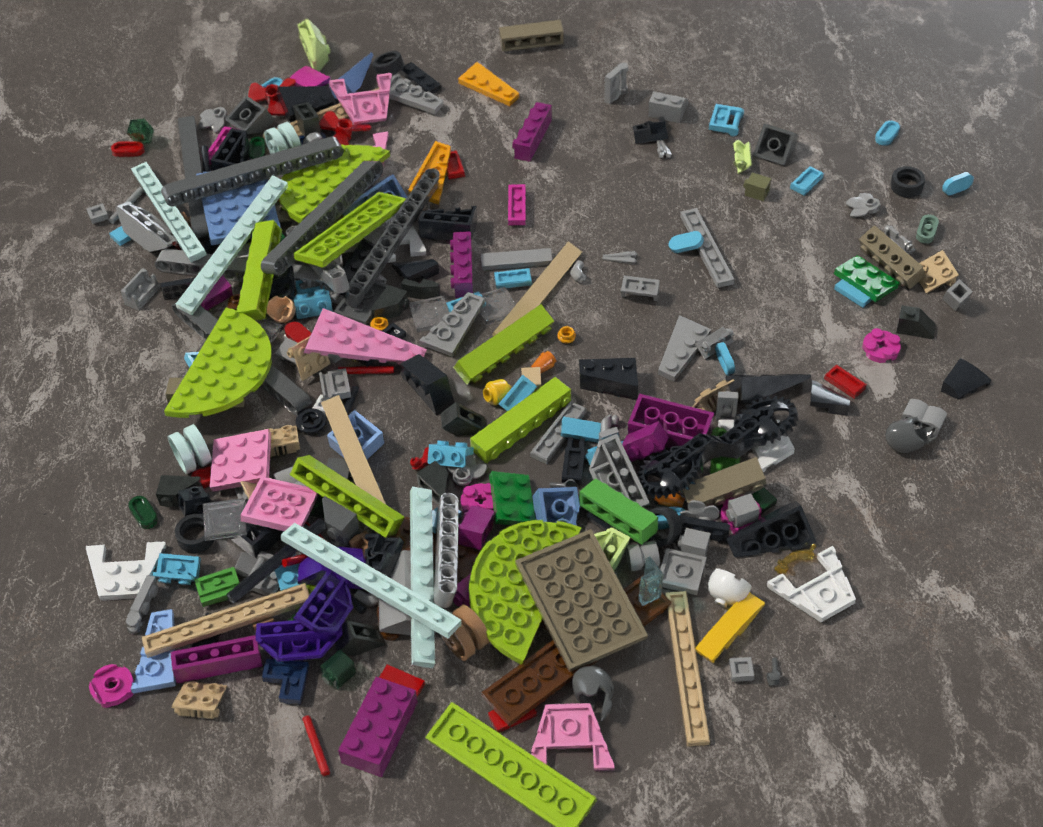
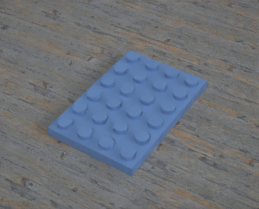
[196,172,281,245]

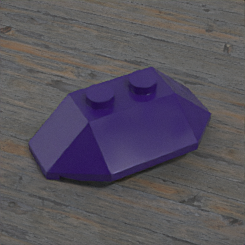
[297,547,367,589]
[294,569,353,635]
[255,620,342,662]

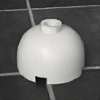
[708,569,752,608]

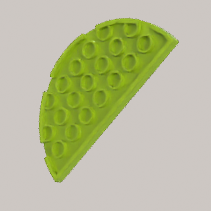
[279,145,390,223]
[164,308,272,418]
[469,520,581,665]

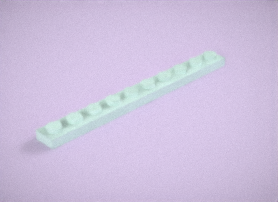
[131,162,207,263]
[176,175,288,315]
[410,487,435,668]
[281,523,461,638]

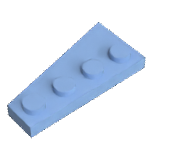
[131,609,176,694]

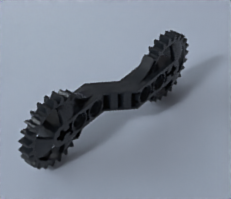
[637,396,799,499]

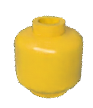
[483,379,512,406]

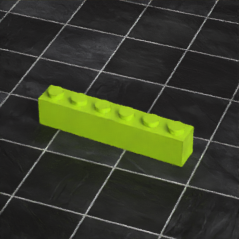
[237,220,282,321]
[453,304,554,385]
[470,377,571,464]
[290,455,405,538]

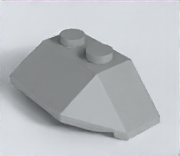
[116,202,178,252]
[589,434,650,507]

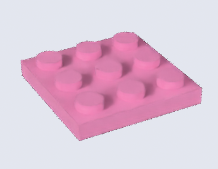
[210,429,271,492]
[241,476,319,531]

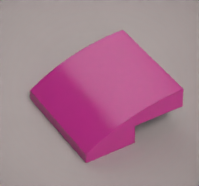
[290,66,330,86]

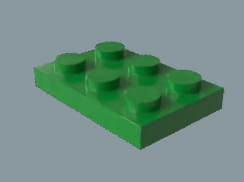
[834,255,899,302]
[489,471,536,525]

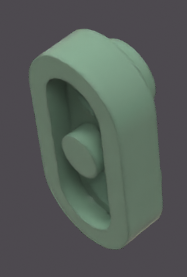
[916,214,939,243]

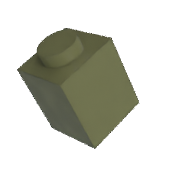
[743,172,771,202]

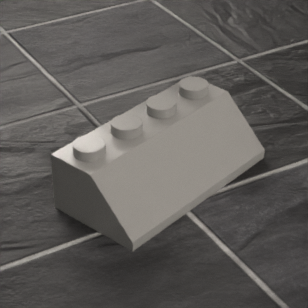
[379,550,411,635]

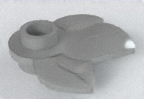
[199,107,227,133]
[846,193,880,217]
[447,455,487,486]
[680,500,719,521]

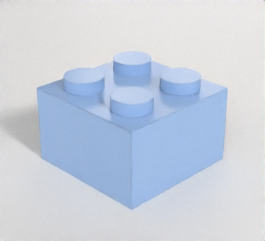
[327,410,384,459]

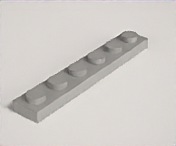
[680,208,734,288]

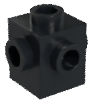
[178,486,211,517]

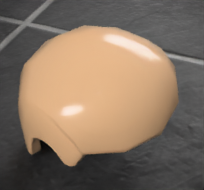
[266,296,296,323]

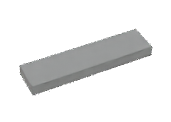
[481,248,552,271]
[530,401,587,464]

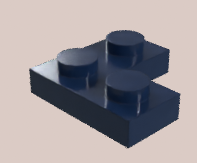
[262,659,309,704]

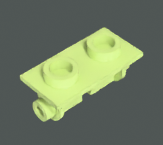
[733,140,752,174]

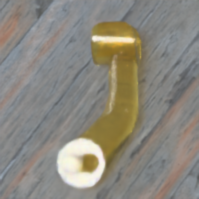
[774,544,816,575]

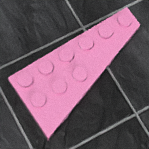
[304,308,427,365]

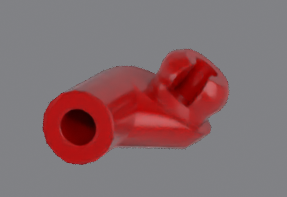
[410,447,429,470]

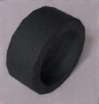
[373,51,404,75]
[891,166,925,198]
[647,506,682,547]
[175,514,215,553]

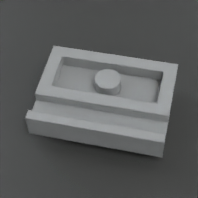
[319,368,351,401]

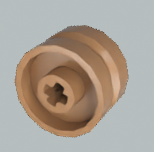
[440,605,490,661]

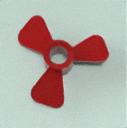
[248,78,297,116]
[319,111,371,145]

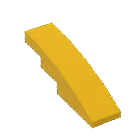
[695,592,765,663]

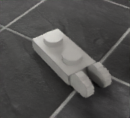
[126,575,158,634]

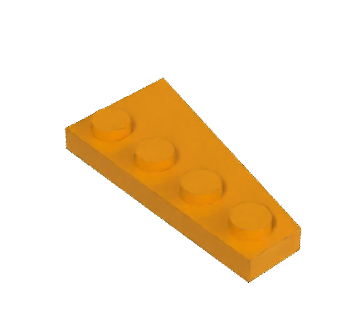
[458,62,519,106]
[408,141,451,205]

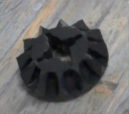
[295,408,326,435]

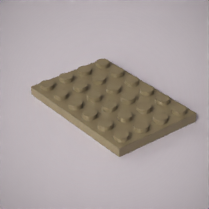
[515,529,648,672]

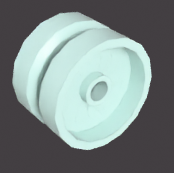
[264,122,301,154]
[168,424,212,474]

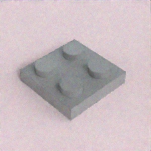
[656,548,707,595]

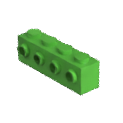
[580,478,658,545]

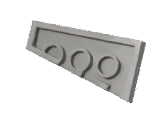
[389,73,443,114]
[419,292,485,357]
[658,315,711,382]

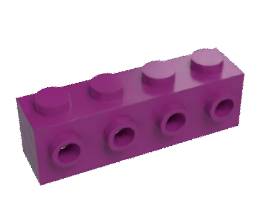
[512,102,552,162]
[450,232,473,298]
[171,635,263,683]

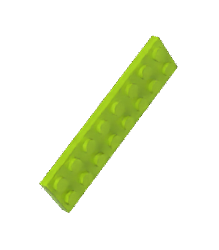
[294,192,407,268]
[425,702,597,827]

